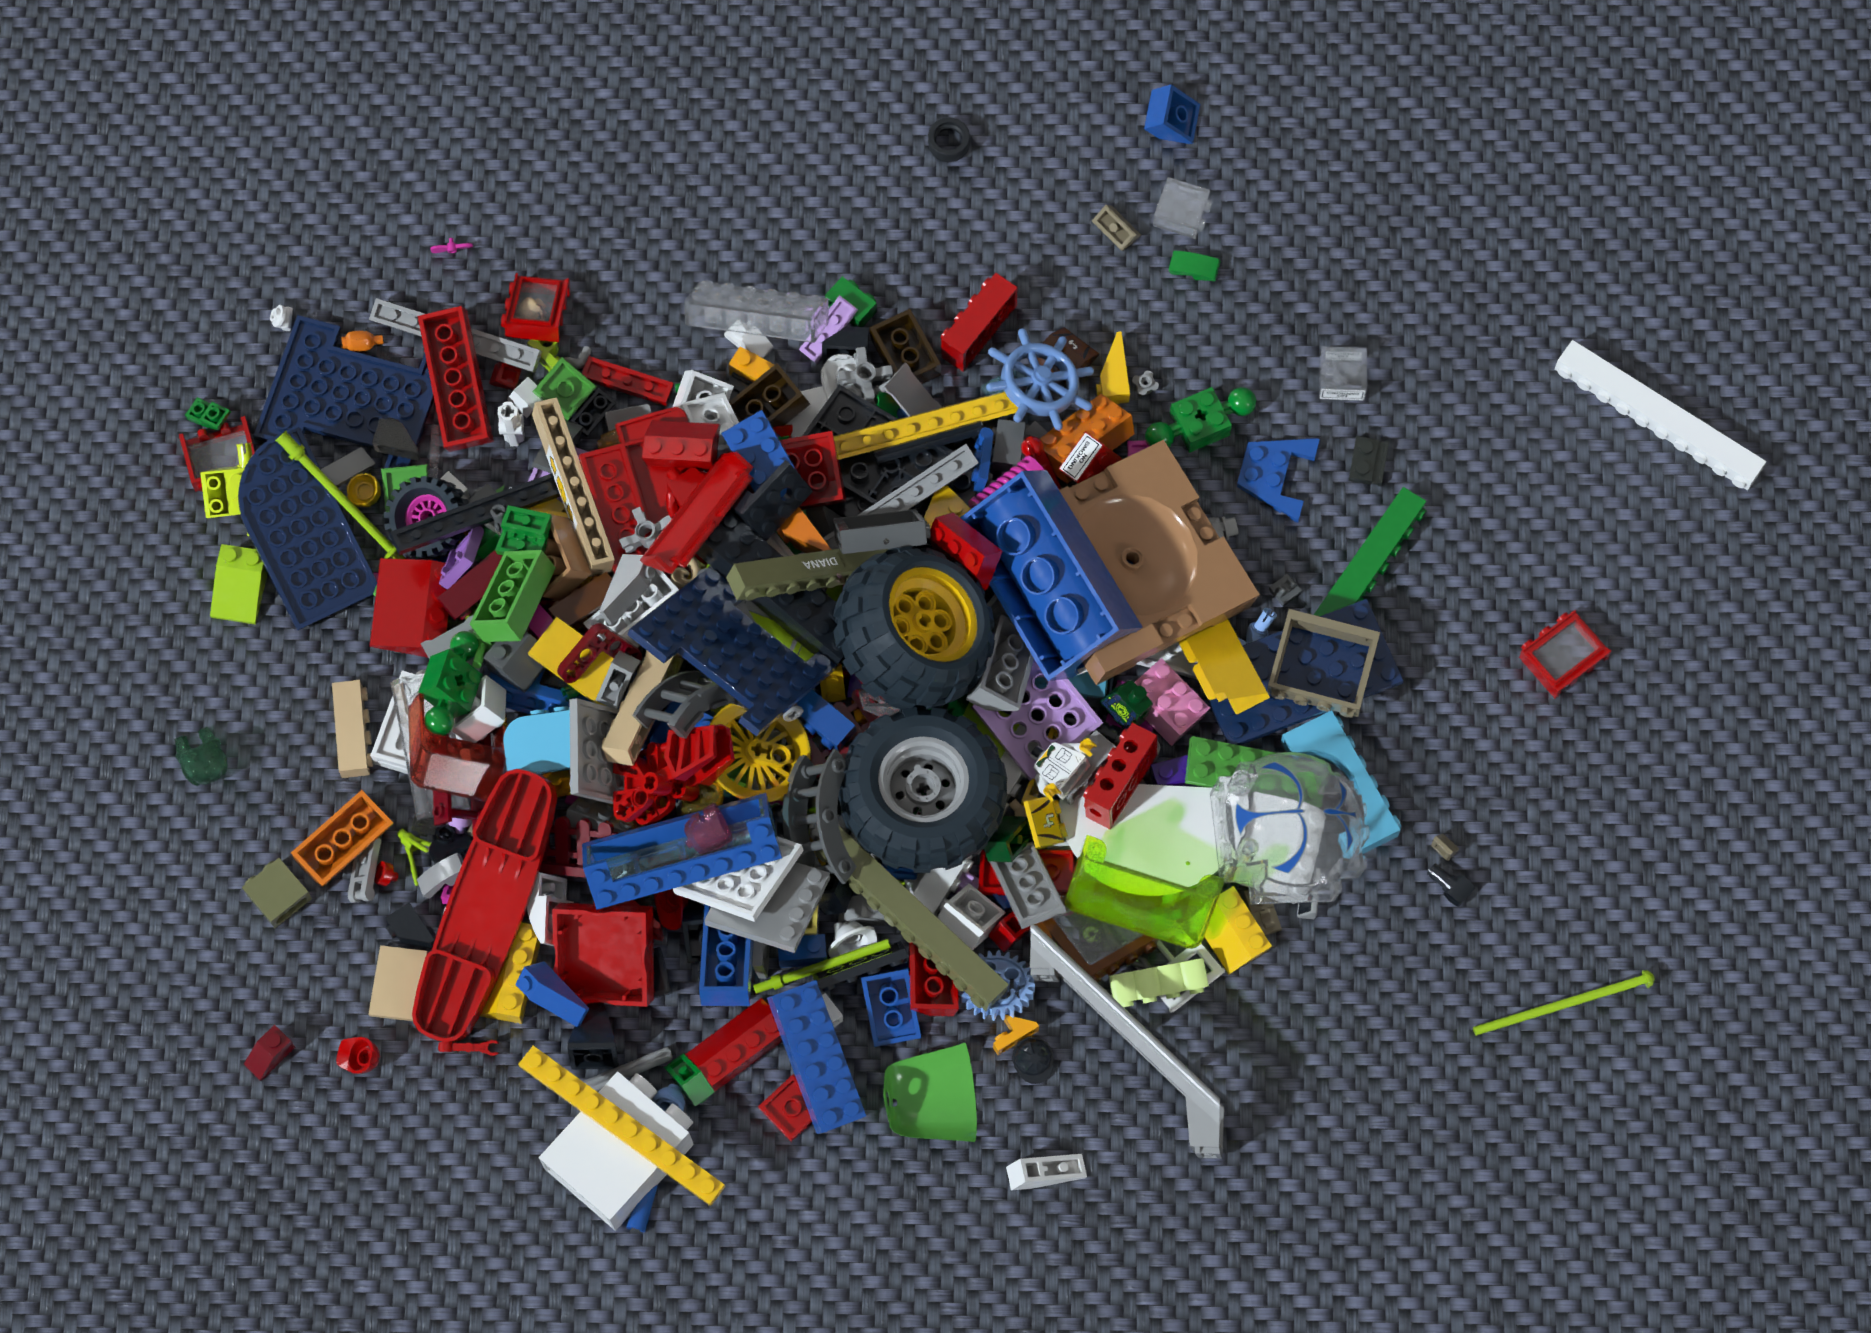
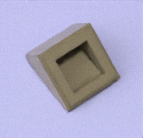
[1431,834,1459,861]

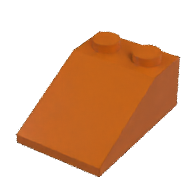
[777,507,832,553]

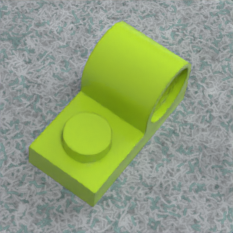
[527,340,560,371]

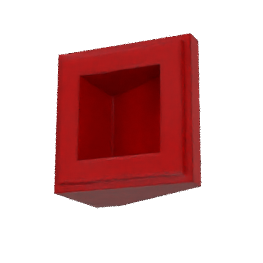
[489,362,522,390]

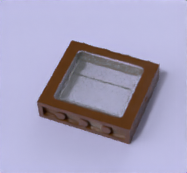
[1034,877,1161,983]

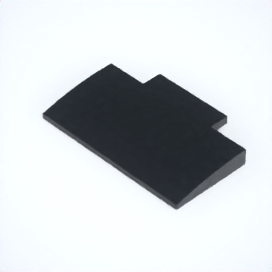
[802,384,994,546]

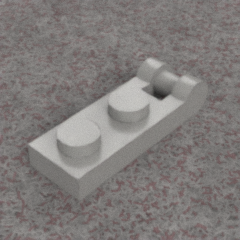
[348,838,381,903]

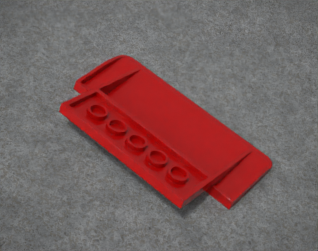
[578,407,708,590]

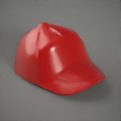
[654,889,689,930]
[336,1037,380,1074]

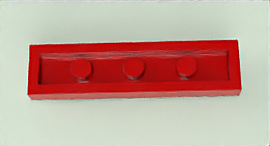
[582,356,674,406]

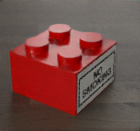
[1059,432,1123,483]

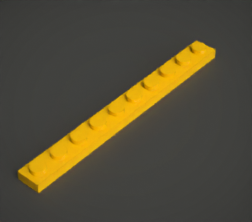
[834,391,1018,460]
[518,1045,725,1206]

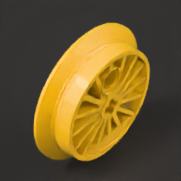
[709,704,810,802]

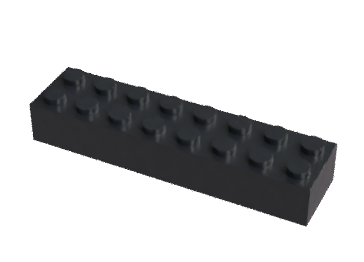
[696,510,845,671]

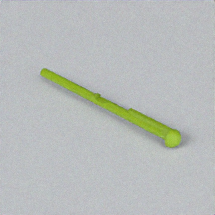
[1473,970,1655,1036]

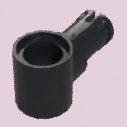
[1427,863,1475,907]

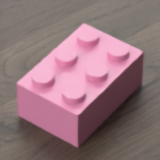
[1134,658,1210,746]

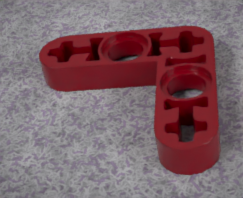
[557,623,642,683]

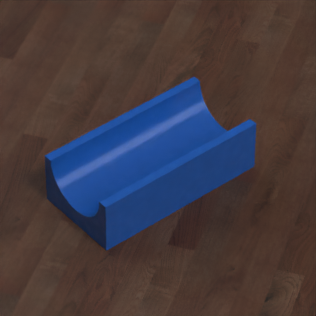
[960,470,1143,681]

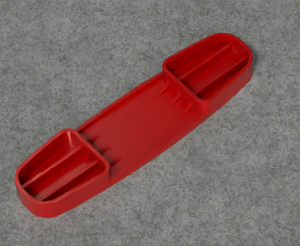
[412,769,557,1042]

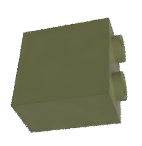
[242,858,312,928]

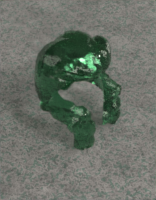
[174,727,228,786]

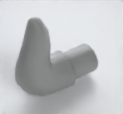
[564,346,592,369]

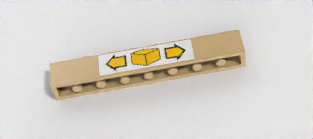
[532,397,615,577]

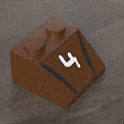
[1037,327,1099,383]

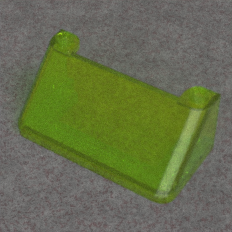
[1065,835,1225,949]

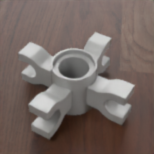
[836,347,893,403]
[619,507,671,554]

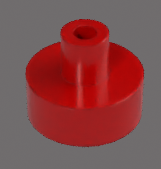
[374,861,398,886]

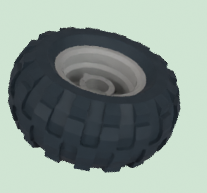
[838,706,1007,873]

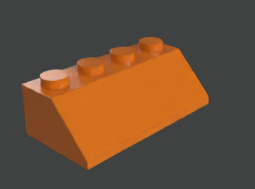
[291,790,394,887]

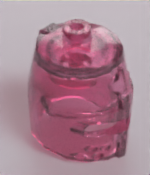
[684,803,733,854]

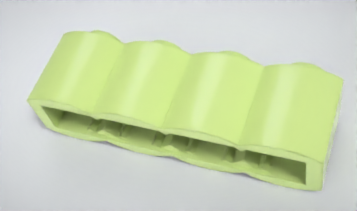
[1108,958,1209,1007]

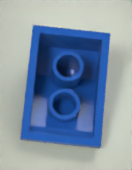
[861,963,921,1047]

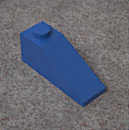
[515,961,589,1027]

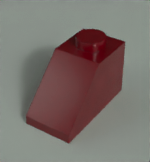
[244,1024,295,1081]

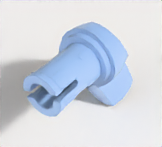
[1246,608,1277,644]

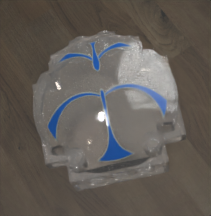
[1210,752,1370,904]

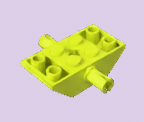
[200,443,252,536]

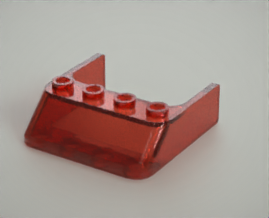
[408,693,507,802]

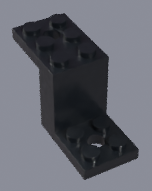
[730,460,813,541]

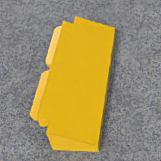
[1178,619,1270,715]

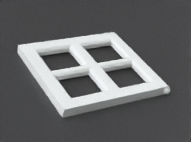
[1135,915,1225,1013]

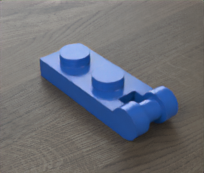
[971,427,993,493]

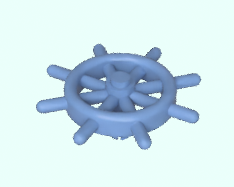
[986,328,1094,430]

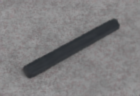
[874,421,984,464]

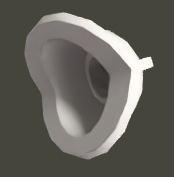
[828,921,877,958]

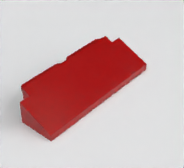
[640,452,754,574]

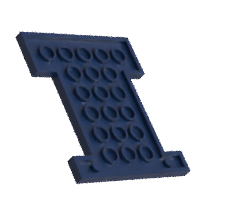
[253,315,434,468]
[627,566,837,737]

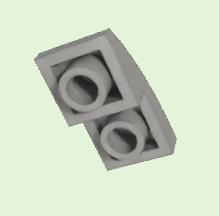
[417,853,463,899]

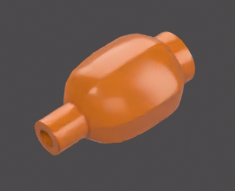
[341,331,383,353]

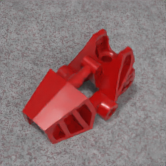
[613,724,735,825]

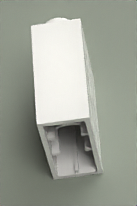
[539,1071,694,1231]

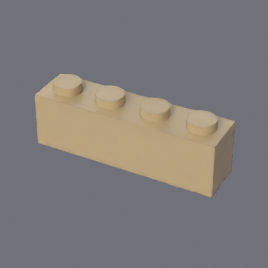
[332,680,373,778]

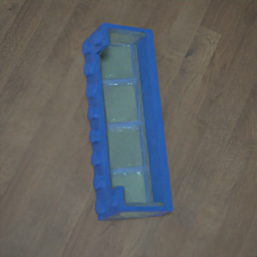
[582,793,782,909]

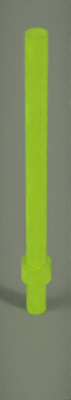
[753,939,891,994]

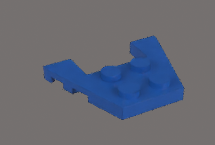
[1237,439,1320,523]

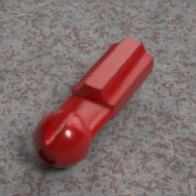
[1021,436,1062,490]

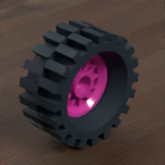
[384,476,471,559]

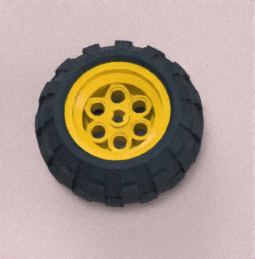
[833,546,995,710]

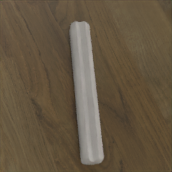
[583,1047,673,1091]

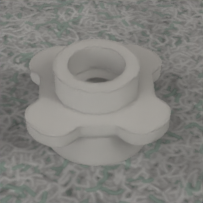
[1132,371,1159,396]

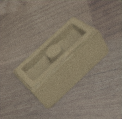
[1092,204,1141,251]

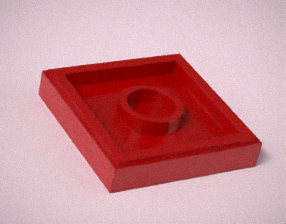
[758,1074,812,1142]

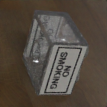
[1319,346,1367,400]

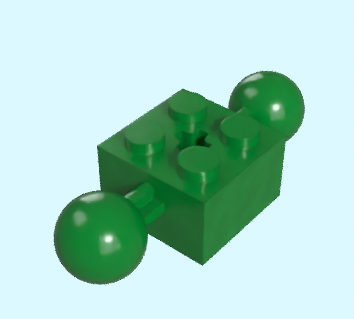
[1145,387,1257,453]
[418,631,483,737]

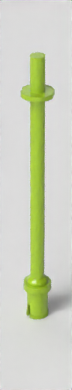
[275,431,406,559]

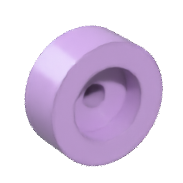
[448,818,472,834]

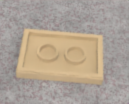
[369,945,428,1021]

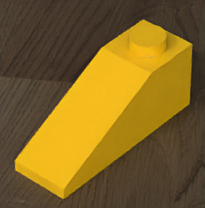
[1096,331,1130,404]

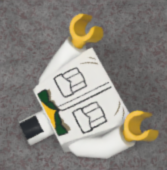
[1030,738,1097,802]

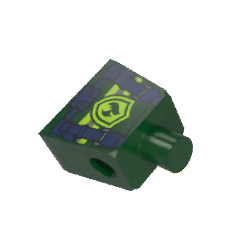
[1099,680,1153,729]

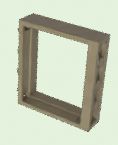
[1267,609,1380,718]

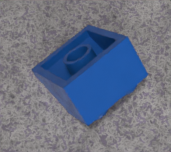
[1144,85,1200,144]

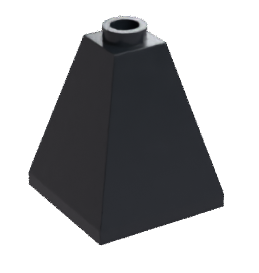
[567,1002,619,1070]

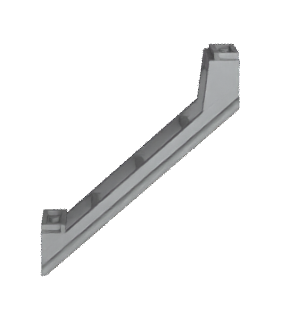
[1030,924,1224,1159]

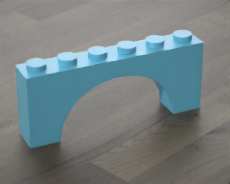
[1281,711,1401,861]

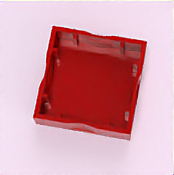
[552,903,654,1007]

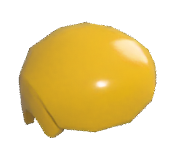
[347,473,381,507]

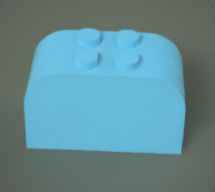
[503,706,570,774]

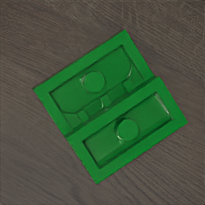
[495,505,552,556]

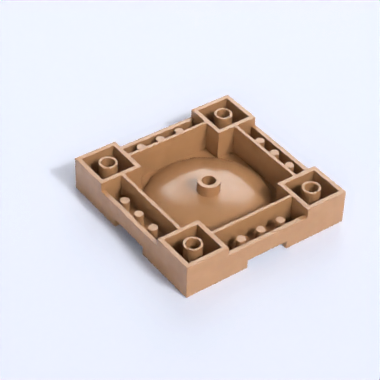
[1059,440,1260,685]

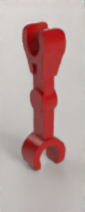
[438,1040,499,1056]

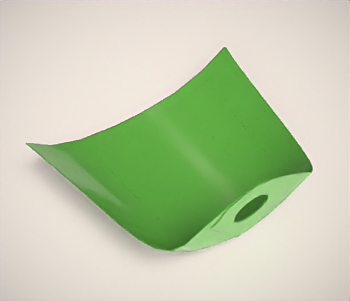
[884,1043,977,1142]

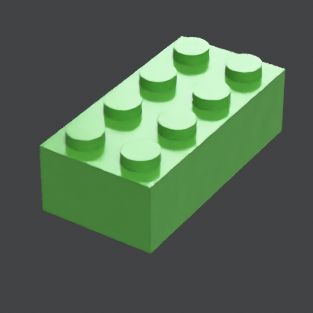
[470,550,556,642]

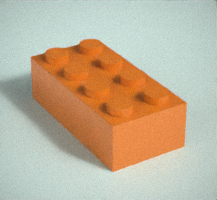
[1040,394,1135,484]

